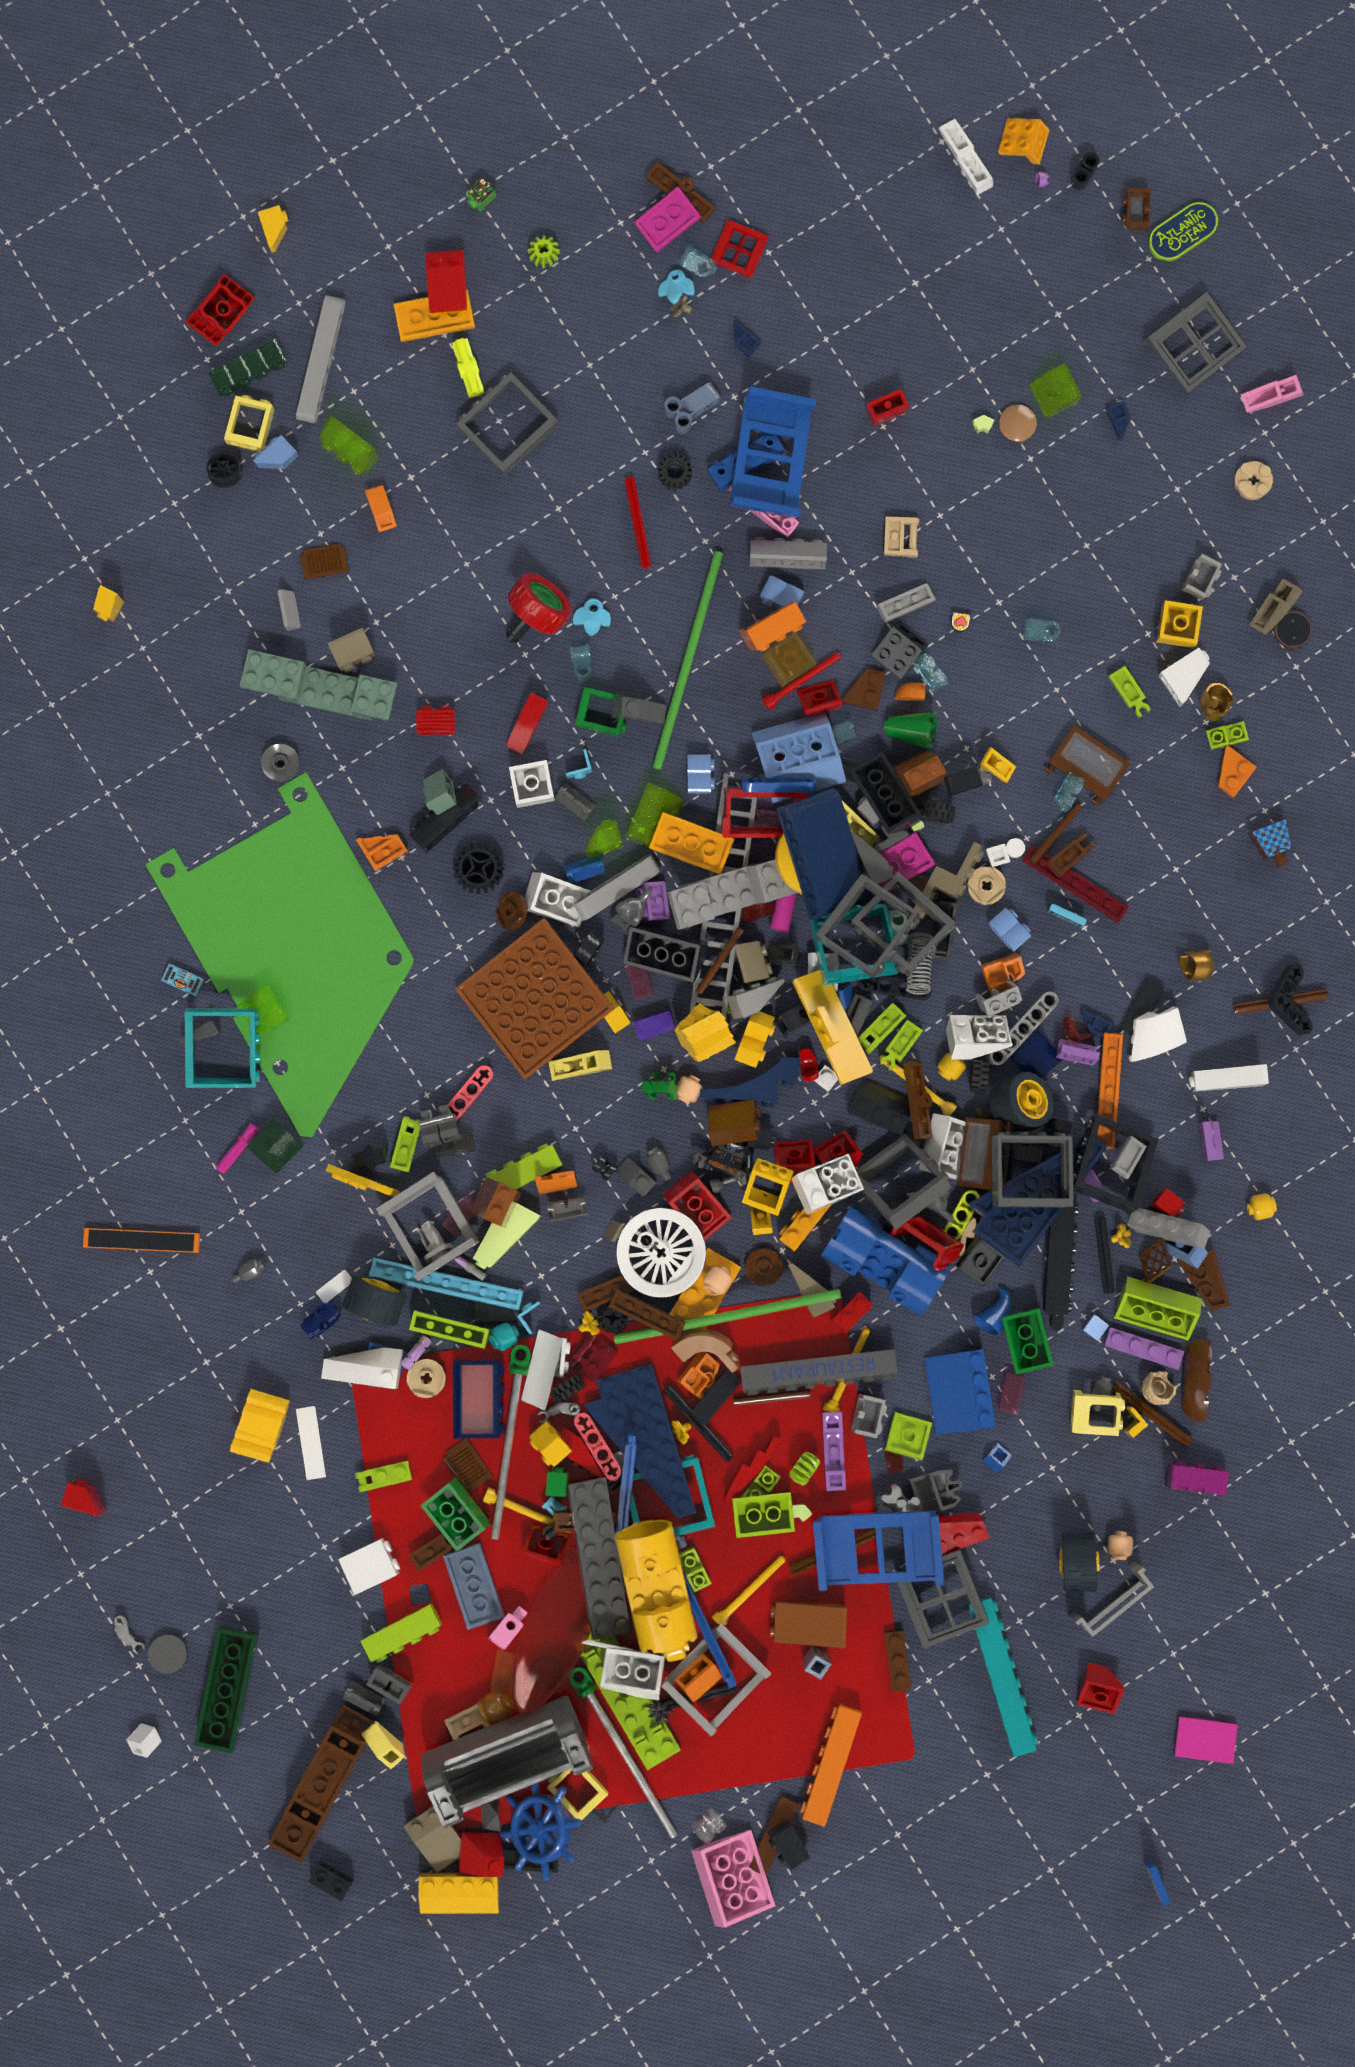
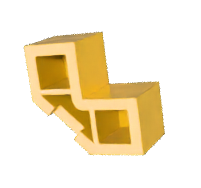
[734,1011,776,1068]
[529,1420,572,1467]

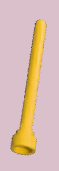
[879,1055,957,1117]
[823,1327,870,1412]
[483,1487,569,1533]
[712,1556,785,1626]

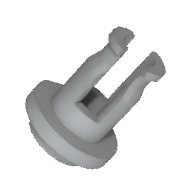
[416,1221,454,1263]

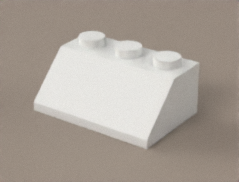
[919,1113,965,1180]

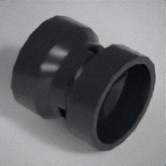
[592,1155,618,1181]

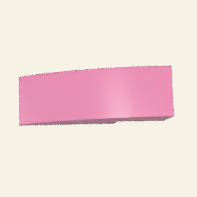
[1241,375,1304,413]

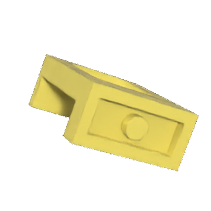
[1070,1390,1125,1436]

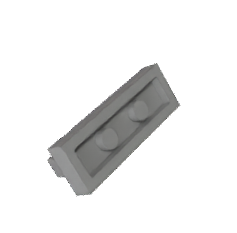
[876,583,936,623]

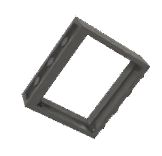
[456,373,559,476]
[851,872,956,976]
[816,874,920,979]
[992,1132,1073,1208]
[856,1134,951,1230]

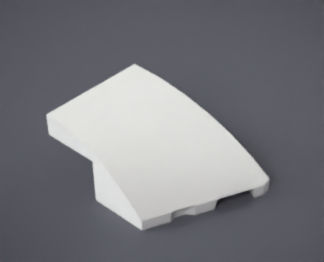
[1129,1006,1187,1062]

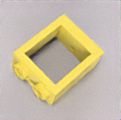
[224,395,274,452]
[547,1769,609,1820]

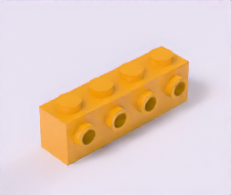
[779,1204,832,1252]

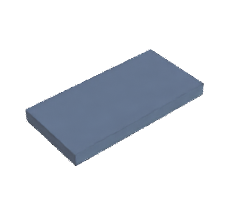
[443,1543,505,1630]

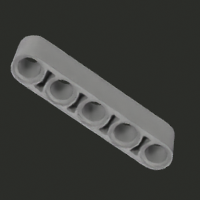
[573,854,661,921]
[987,992,1059,1066]

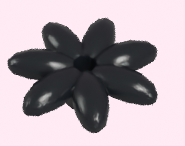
[649,1699,673,1724]

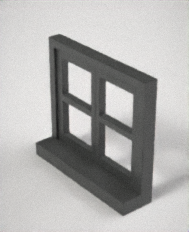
[1143,292,1247,393]
[897,1549,989,1649]

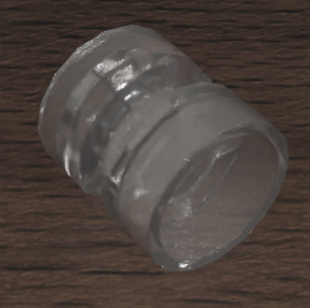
[690,1807,728,1845]

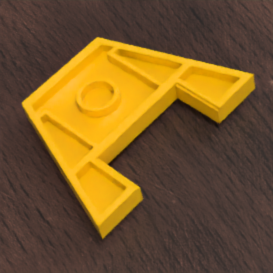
[326,1164,400,1197]

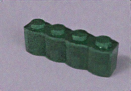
[208,339,287,397]

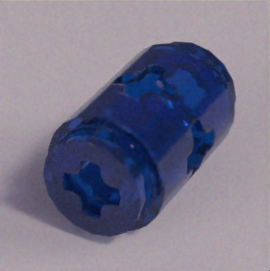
[300,1301,342,1340]

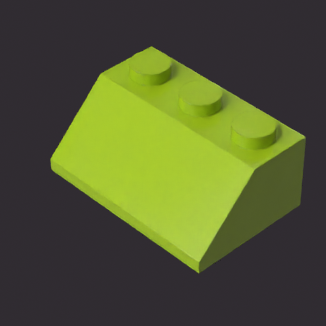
[732,1492,795,1538]

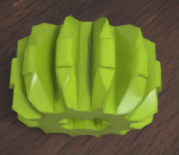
[528,235,560,268]
[790,1452,820,1486]

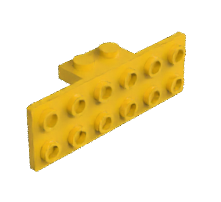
[793,970,873,1085]

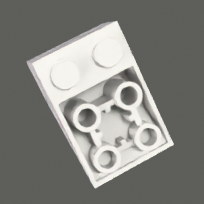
[946,1015,1012,1059]
[792,1154,864,1214]

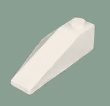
[321,1347,403,1389]

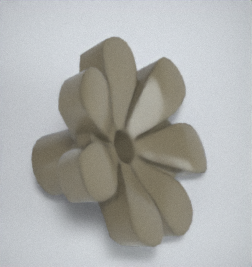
[670,294,691,317]

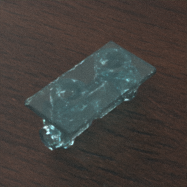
[913,653,948,693]
[818,720,857,749]
[1052,771,1085,813]

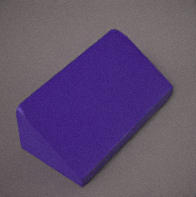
[633,1010,675,1041]

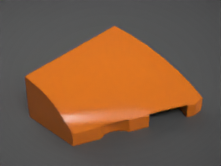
[981,952,1025,995]
[535,1171,577,1195]
[677,1352,720,1399]

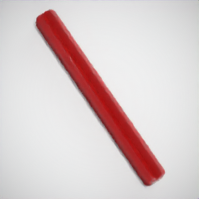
[624,477,651,569]

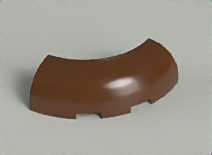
[1181,1339,1212,1422]

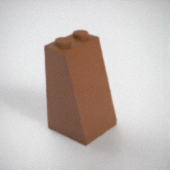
[892,750,947,799]
[470,1177,521,1228]
[770,1601,847,1648]

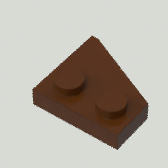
[842,669,886,711]

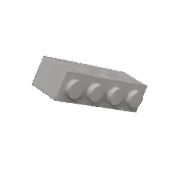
[1127,1208,1211,1249]

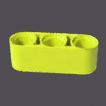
[943,1190,980,1240]

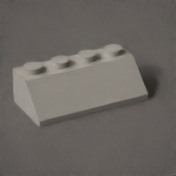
[750,537,827,570]

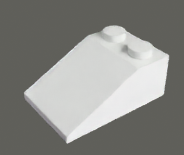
[524,872,590,927]
[601,1648,665,1700]

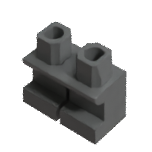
[419,1105,461,1148]

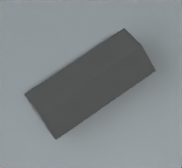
[846,994,873,1036]

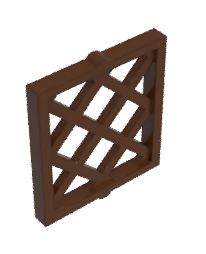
[1139,1238,1172,1283]

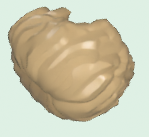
[1141,1371,1177,1405]

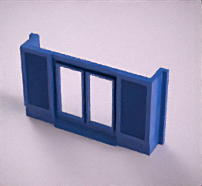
[729,386,816,518]
[813,1511,944,1591]

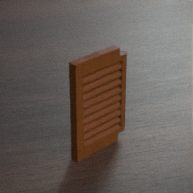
[300,543,349,580]
[444,1438,493,1490]

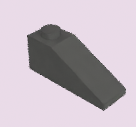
[612,697,666,724]
[852,832,894,886]

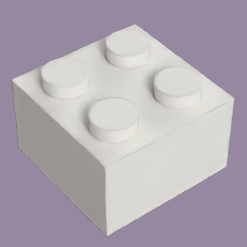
[509,760,555,808]

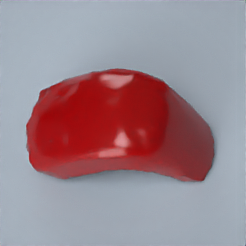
[800,1048,819,1082]

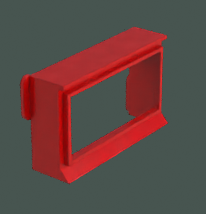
[722,788,807,838]

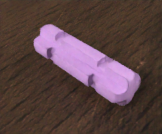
[401,1335,431,1370]

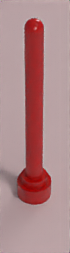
[761,652,841,711]

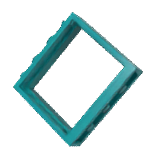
[809,903,898,986]
[185,1008,260,1088]
[630,1455,715,1537]

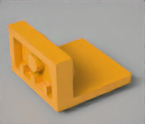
[998,118,1050,165]

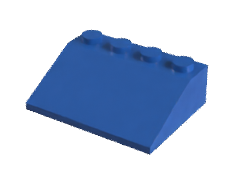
[924,1349,996,1435]

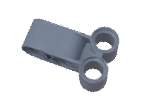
[664,382,722,434]

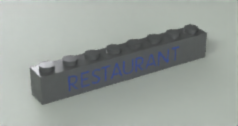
[740,1349,898,1395]

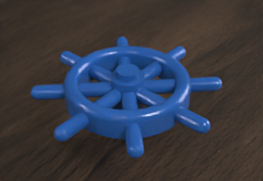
[500,1782,582,1881]

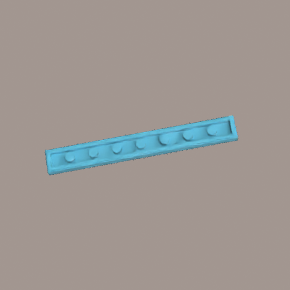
[369,1258,524,1311]

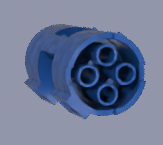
[821,1204,951,1317]

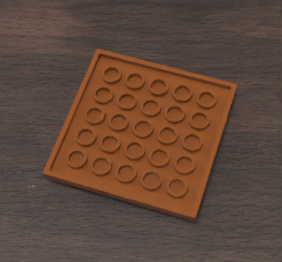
[455,918,615,1080]

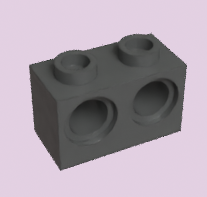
[366,1665,414,1705]

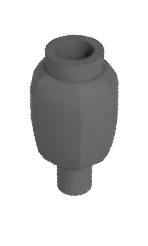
[647,1147,672,1181]
[232,1258,267,1283]
[1092,1375,1113,1411]

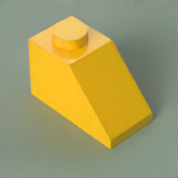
[258,205,289,253]
[93,585,124,622]

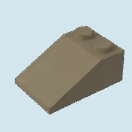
[788,1263,836,1317]
[404,1805,461,1873]

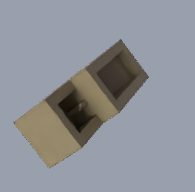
[1249,579,1303,635]

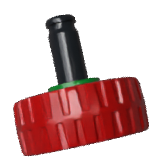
[506,573,572,643]

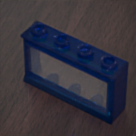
[453,1360,505,1439]

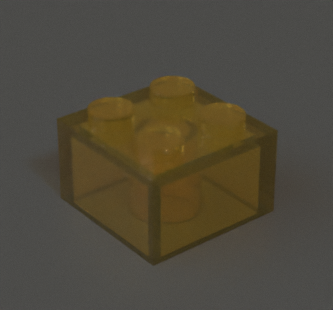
[761,632,817,688]

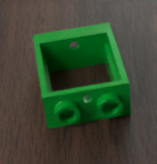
[575,687,627,738]

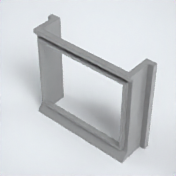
[376,1172,480,1281]
[1068,1561,1154,1637]
[661,1623,772,1737]

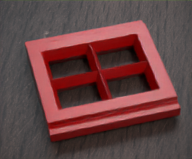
[710,220,769,278]

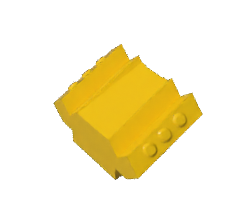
[674,1003,736,1062]
[230,1389,290,1463]

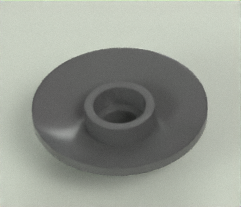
[261,744,299,782]

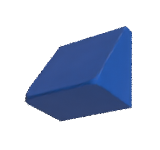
[837,984,853,1009]
[983,1443,1012,1473]

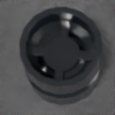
[1043,1118,1072,1149]

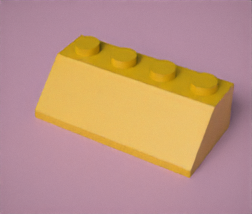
[419,1873,499,1913]

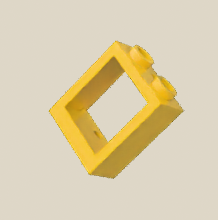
[742,1158,794,1216]

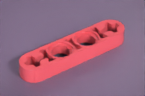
[448,1066,493,1122]
[574,1413,622,1481]

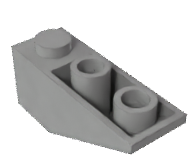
[727,977,784,1019]

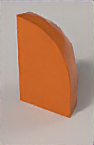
[893,682,925,702]

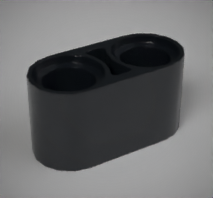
[1071,152,1099,190]
[944,766,984,796]

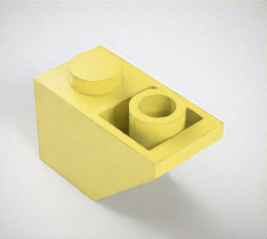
[362,1721,405,1769]

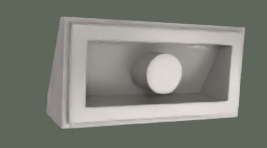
[278,590,301,631]

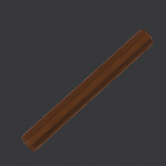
[1234,989,1329,1015]
[1112,1381,1193,1447]
[789,1528,876,1576]

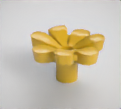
[1111,1224,1131,1248]
[579,1311,600,1335]
[670,1421,691,1444]

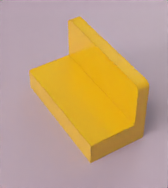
[1124,1406,1148,1438]

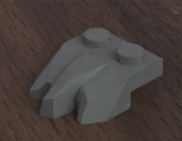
[909,1470,963,1512]

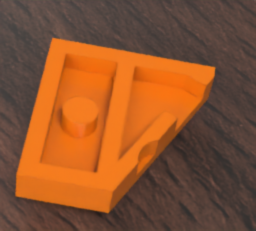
[1218,745,1257,798]
[356,834,408,871]

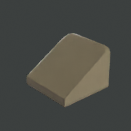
[603,1220,624,1242]

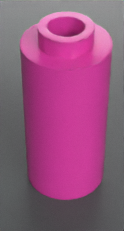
[770,894,796,932]

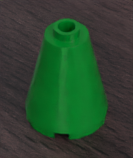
[884,711,937,750]

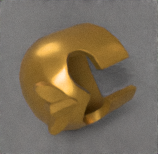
[1200,683,1234,722]
[1179,950,1215,981]

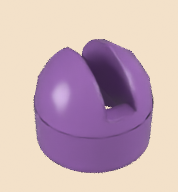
[1035,172,1050,187]

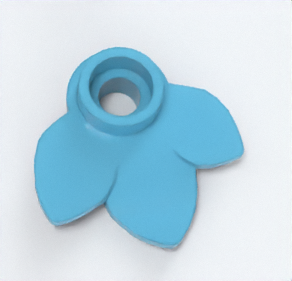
[658,270,695,305]
[573,598,611,636]

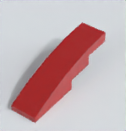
[725,1435,781,1500]

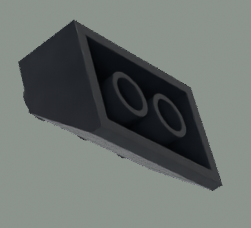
[848,1078,911,1136]

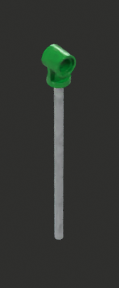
[491,1345,531,1540]
[569,1665,678,1839]

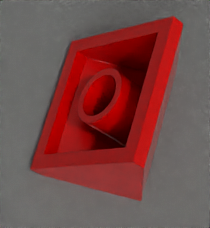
[797,680,842,717]
[522,1523,569,1566]

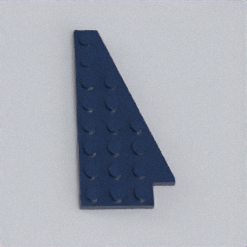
[969,1138,1108,1267]
[584,1363,696,1519]

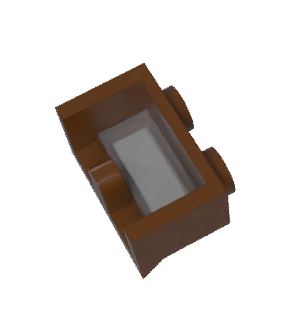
[1123,188,1151,232]

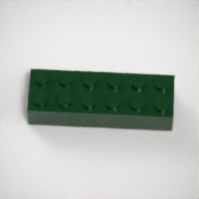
[194,1626,259,1753]

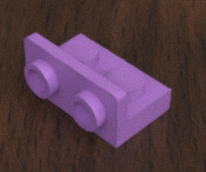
[636,881,670,923]
[1056,1039,1100,1066]
[1199,1121,1224,1162]

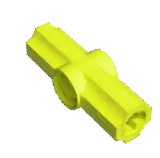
[452,338,484,398]

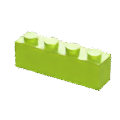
[483,1143,563,1190]
[409,1311,491,1349]
[361,1603,442,1663]

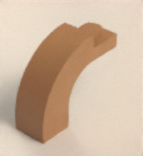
[671,1329,739,1373]

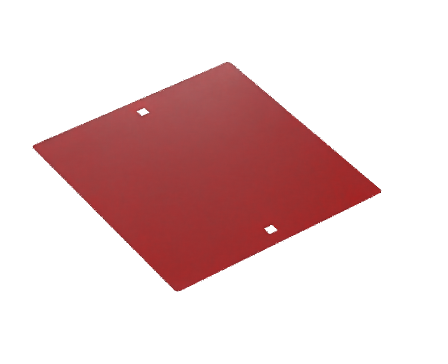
[352,1295,915,1831]

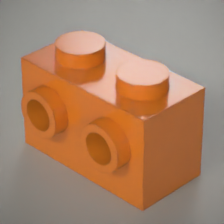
[674,1654,722,1703]

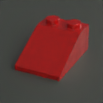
[426,250,467,313]
[663,1170,732,1241]

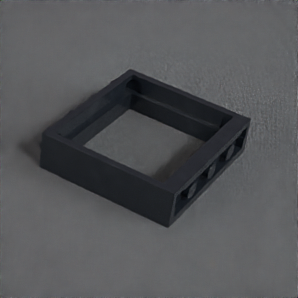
[1073,1114,1159,1213]

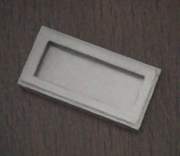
[1111,1136,1147,1179]

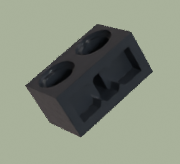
[308,1860,354,1902]

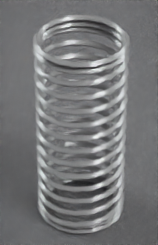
[906,933,933,994]

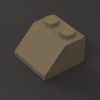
[328,628,375,672]
[735,941,773,985]

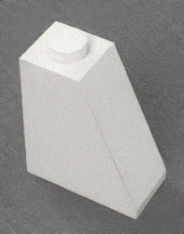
[1159,648,1210,707]

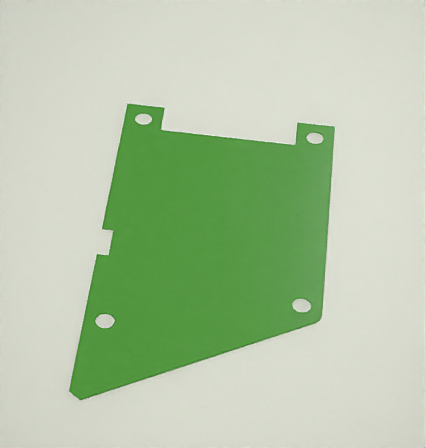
[145,772,414,1137]

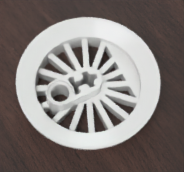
[617,1208,706,1297]

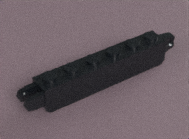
[1043,1200,1079,1331]

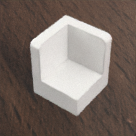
[126,1724,161,1758]

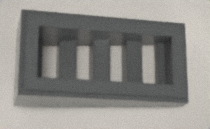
[179,1020,221,1045]

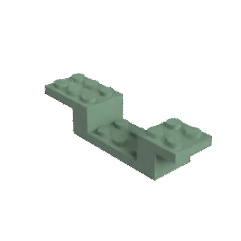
[240,649,398,721]

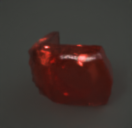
[742,902,775,922]
[1063,1017,1092,1042]
[884,1450,904,1474]

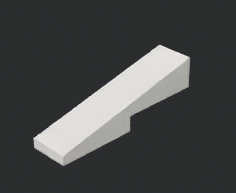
[939,119,993,195]

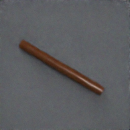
[1029,803,1082,864]
[695,927,744,995]
[733,1390,811,1406]

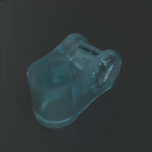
[678,245,716,277]
[1023,618,1061,642]
[570,643,592,682]

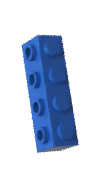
[708,432,785,492]

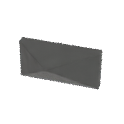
[481,1798,501,1832]

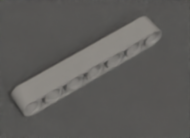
[296,295,345,424]

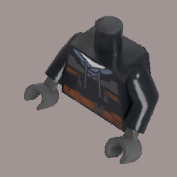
[693,1142,754,1185]

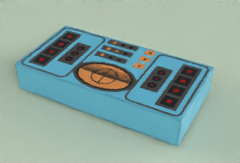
[1047,904,1087,928]
[161,963,204,997]

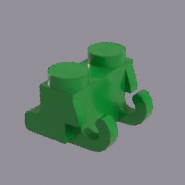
[641,1072,678,1100]

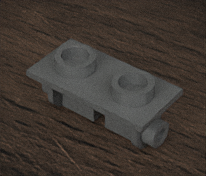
[555,783,596,821]
[547,1197,588,1222]
[343,1681,386,1716]

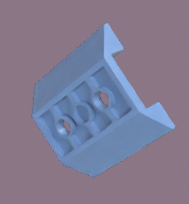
[752,712,846,803]

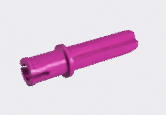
[216,1123,260,1174]

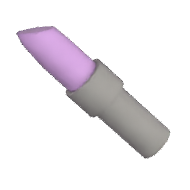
[454,1256,487,1281]

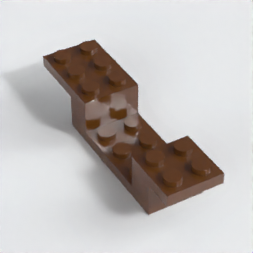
[268,1704,376,1863]

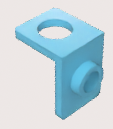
[566,749,592,779]
[517,1301,541,1334]

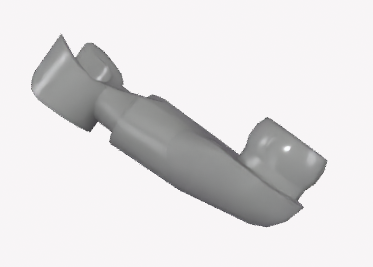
[537,1402,580,1423]
[114,1615,145,1655]

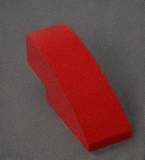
[506,693,549,755]

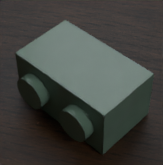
[423,769,457,815]

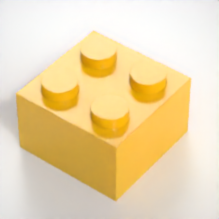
[1156,600,1203,648]

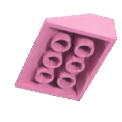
[691,1830,775,1928]

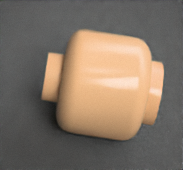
[677,1074,703,1104]
[703,1266,732,1296]
[1107,1531,1133,1560]

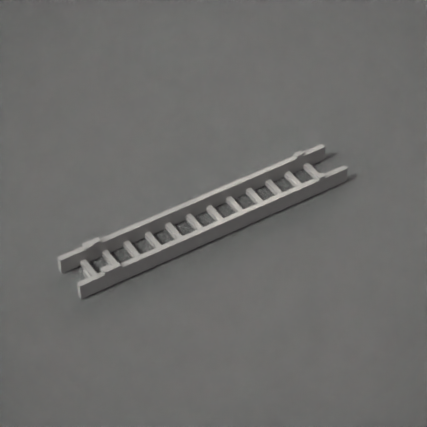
[689,773,757,1018]

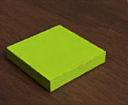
[885,1412,932,1461]

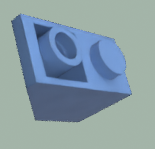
[253,435,299,469]

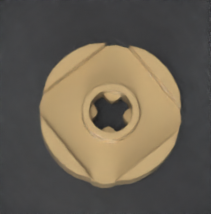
[1234,461,1273,500]
[967,867,1006,905]
[407,1359,446,1398]

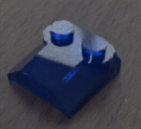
[1010,1030,1063,1078]

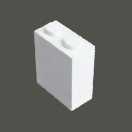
[338,1538,400,1595]

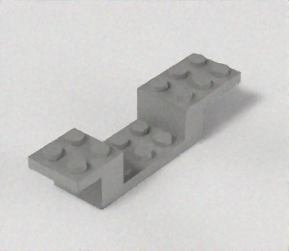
[667,859,797,930]

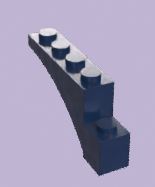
[700,1057,800,1107]

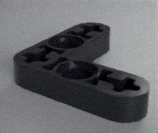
[1268,964,1312,1035]

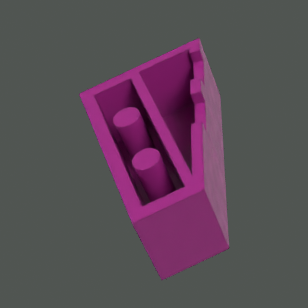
[1165,1460,1229,1495]

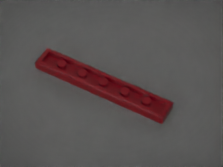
[1022,845,1129,924]

